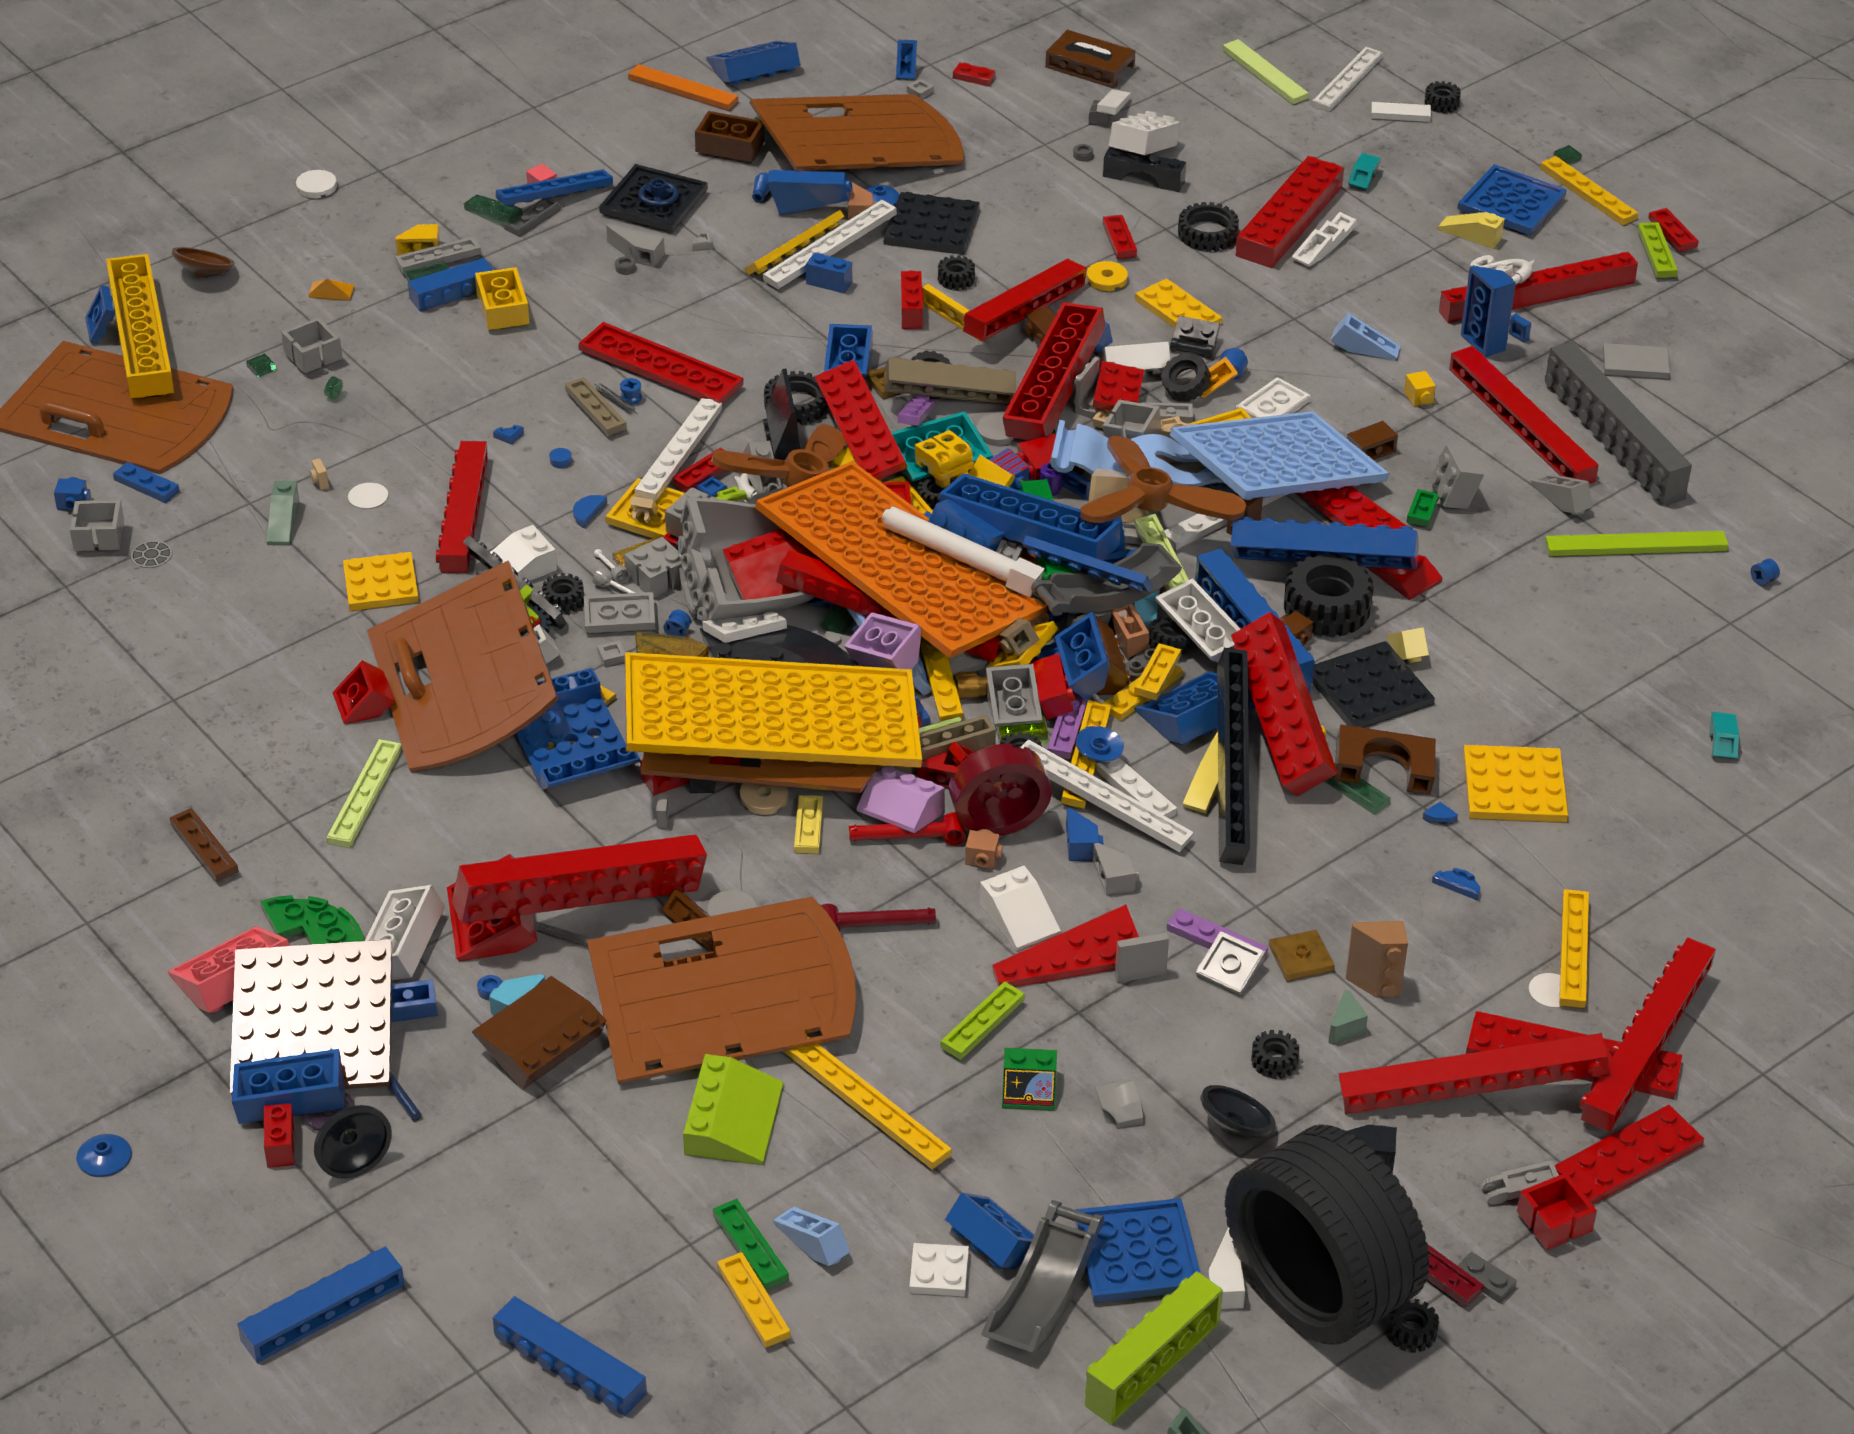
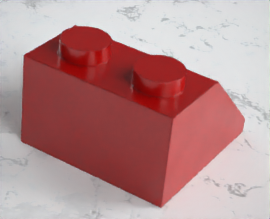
[332,660,395,724]

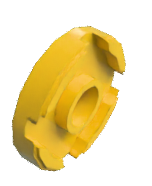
[1086,261,1128,292]

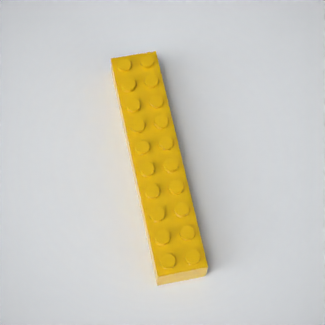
[106,254,174,398]

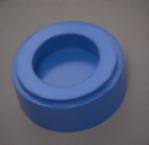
[549,448,572,468]
[477,975,502,1000]

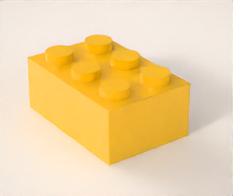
[475,267,530,330]

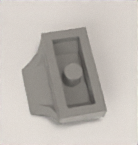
[1096,1078,1143,1128]

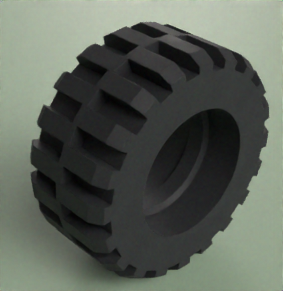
[1283,554,1374,637]

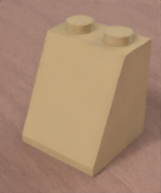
[1088,468,1150,522]

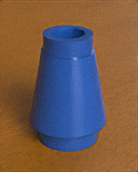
[752,172,770,202]

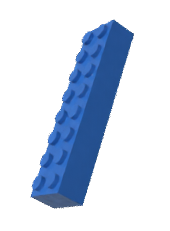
[939,473,1120,561]
[1231,517,1419,570]
[1195,548,1315,694]

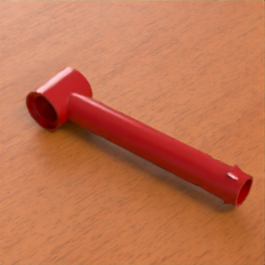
[849,812,966,845]

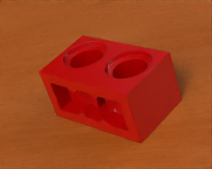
[264,1104,295,1168]

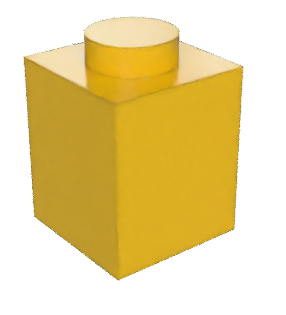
[1404,371,1436,407]

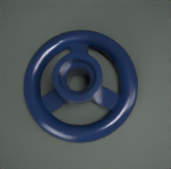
[638,178,679,207]

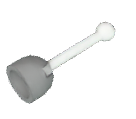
[594,549,631,585]
[593,567,635,593]

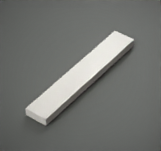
[1312,47,1383,112]

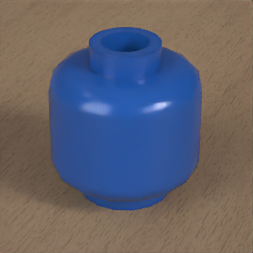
[1219,348,1248,380]

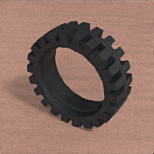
[1178,202,1239,252]
[764,371,828,425]

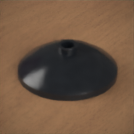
[1200,1085,1276,1138]
[314,1105,392,1179]

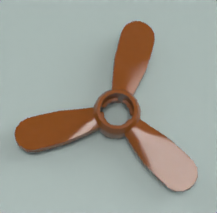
[711,424,846,487]
[1080,436,1246,523]

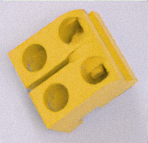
[915,430,974,488]

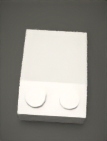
[474,525,557,591]
[980,865,1061,951]

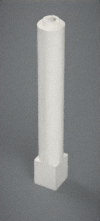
[881,506,1044,598]

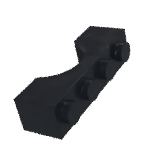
[1103,146,1186,192]

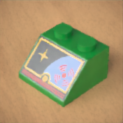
[1002,1048,1057,1111]

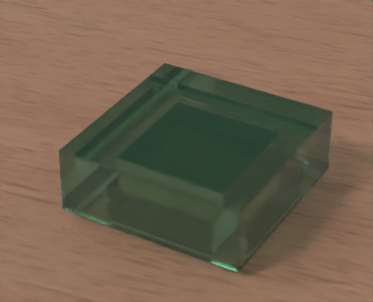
[1553,145,1582,165]
[246,353,276,378]

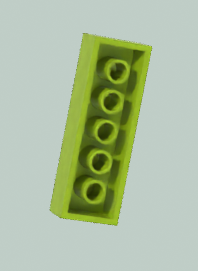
[1085,1271,1223,1425]

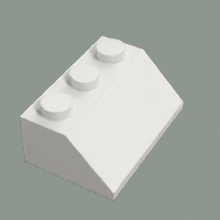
[1098,342,1170,375]

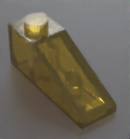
[635,632,709,657]

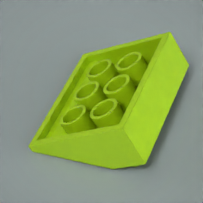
[683,1054,783,1165]

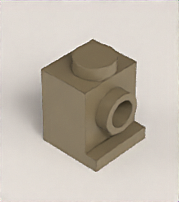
[999,618,1040,656]

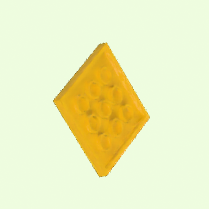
[1463,745,1568,823]

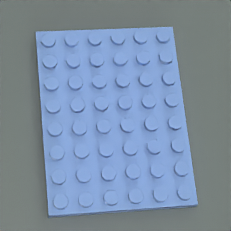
[1170,411,1389,500]

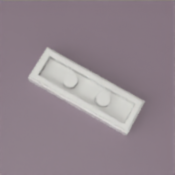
[1097,89,1131,115]
[1371,102,1431,122]

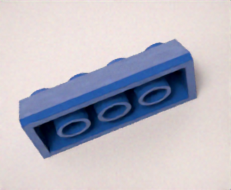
[1461,265,1516,358]
[232,1048,345,1124]

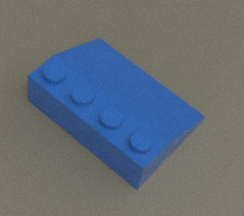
[706,41,801,85]
[1135,671,1256,745]

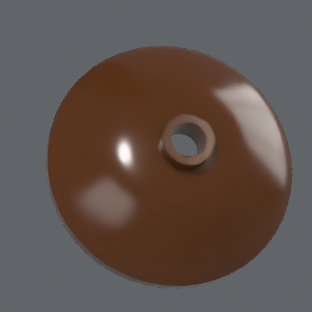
[172,247,235,278]

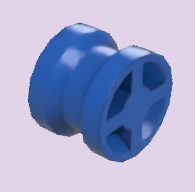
[620,378,642,405]
[1750,558,1780,586]
[663,610,692,639]

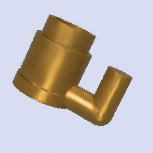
[955,671,987,699]

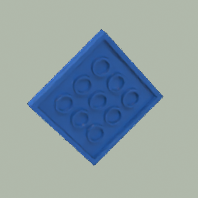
[1457,164,1567,235]
[1075,1198,1201,1303]

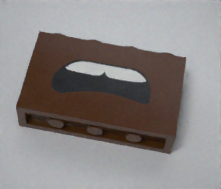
[1045,30,1136,89]

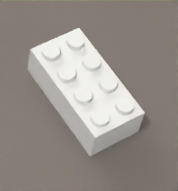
[1109,111,1181,155]

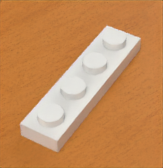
[1096,758,1177,819]

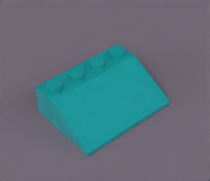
[891,411,993,482]

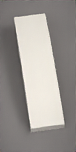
[1292,212,1357,267]

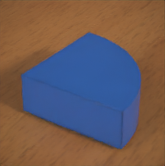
[493,425,524,445]
[1422,802,1458,824]

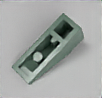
[267,480,299,545]

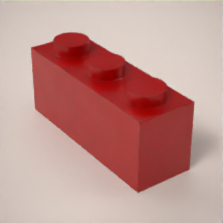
[901,270,923,329]
[1032,653,1076,719]

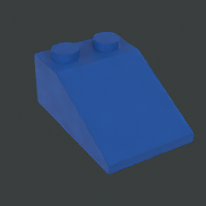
[824,324,873,377]

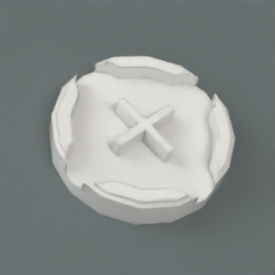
[296,170,337,199]

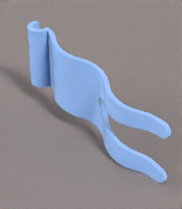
[1050,420,1225,487]

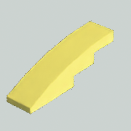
[1183,732,1218,814]

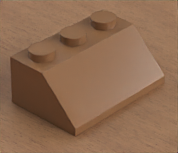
[1345,921,1408,997]

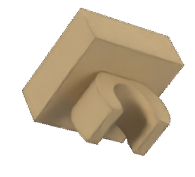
[630,496,658,523]

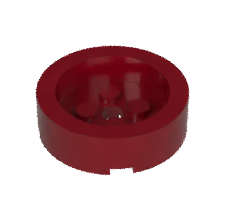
[949,744,1052,836]

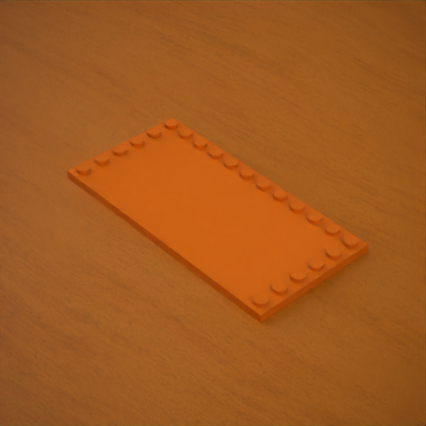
[755,461,1046,658]

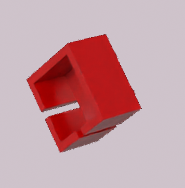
[1517,1172,1597,1250]

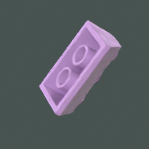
[844,612,922,669]
[857,766,945,833]

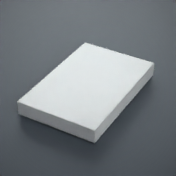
[1236,377,1311,418]

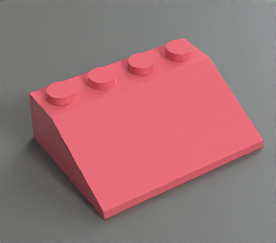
[168,926,290,1013]

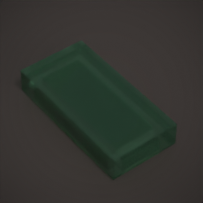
[405,261,449,281]

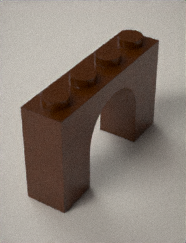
[1334,724,1436,795]

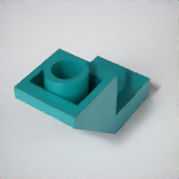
[1348,152,1381,191]
[1709,712,1739,759]

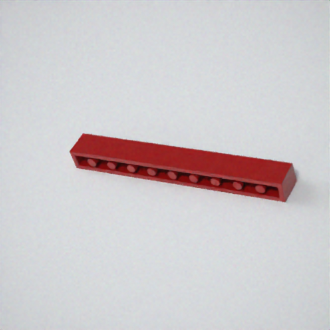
[1439,251,1638,323]
[1449,346,1599,484]
[776,549,1002,663]
[1579,937,1716,1132]
[1338,1033,1609,1114]

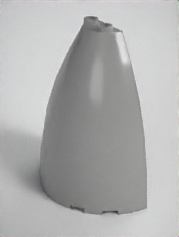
[678,497,817,621]

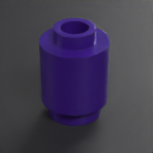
[1040,462,1063,496]

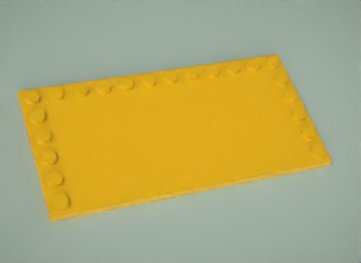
[625,652,922,768]

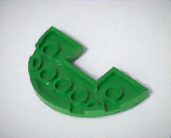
[260,895,364,945]

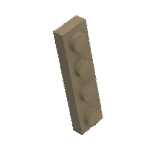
[565,377,627,436]

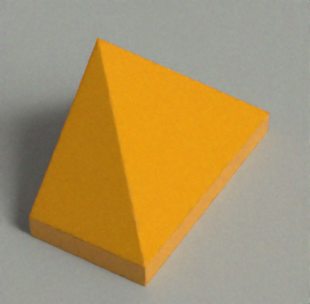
[308,279,354,300]
[1191,357,1238,399]

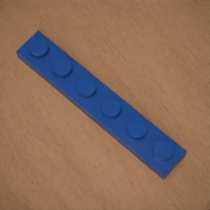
[496,169,613,206]
[1022,535,1154,593]

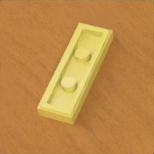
[794,795,823,854]

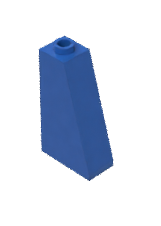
[767,170,853,215]

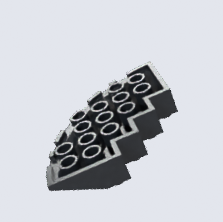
[700,625,860,666]

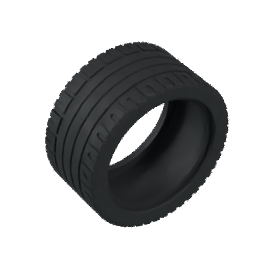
[1225,1124,1430,1345]

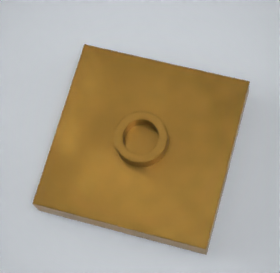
[1269,929,1335,981]

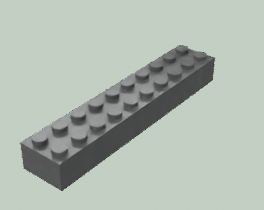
[1545,342,1692,506]

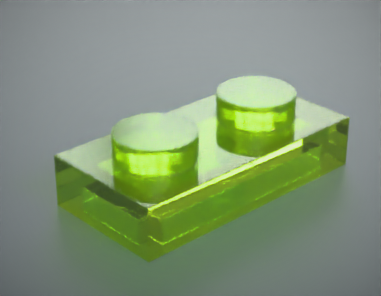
[996,715,1048,740]

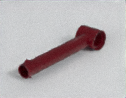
[821,903,936,932]

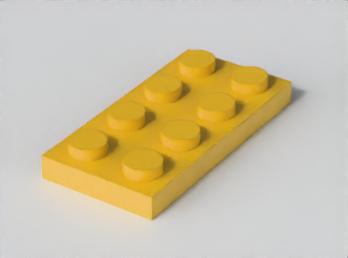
[1135,278,1222,328]

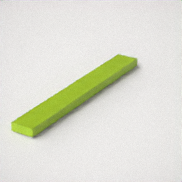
[1545,531,1728,556]

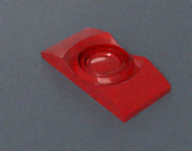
[1364,555,1443,600]

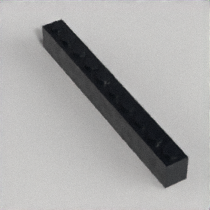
[1217,647,1250,865]

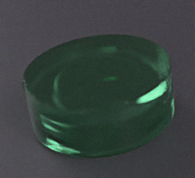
[324,376,343,399]

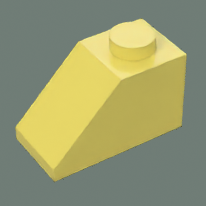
[1387,627,1429,664]

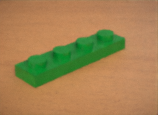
[713,1198,789,1290]

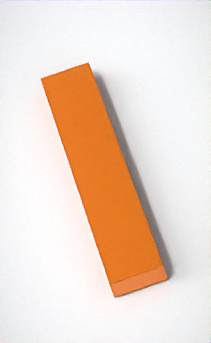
[628,64,739,111]

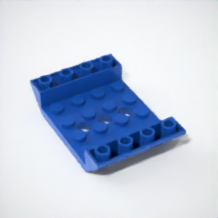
[514,668,640,789]

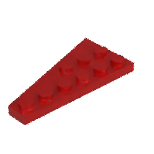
[992,904,1139,987]

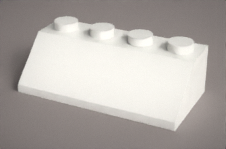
[1155,578,1240,662]
[365,885,445,980]

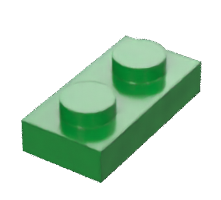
[1406,489,1439,527]

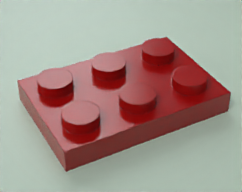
[1092,361,1144,411]

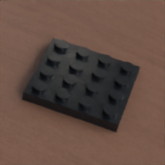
[599,164,708,232]
[884,192,980,255]
[1312,641,1435,728]

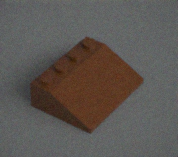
[472,976,607,1090]

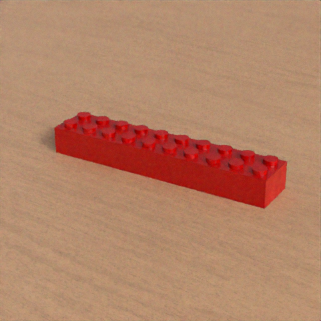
[452,834,707,923]

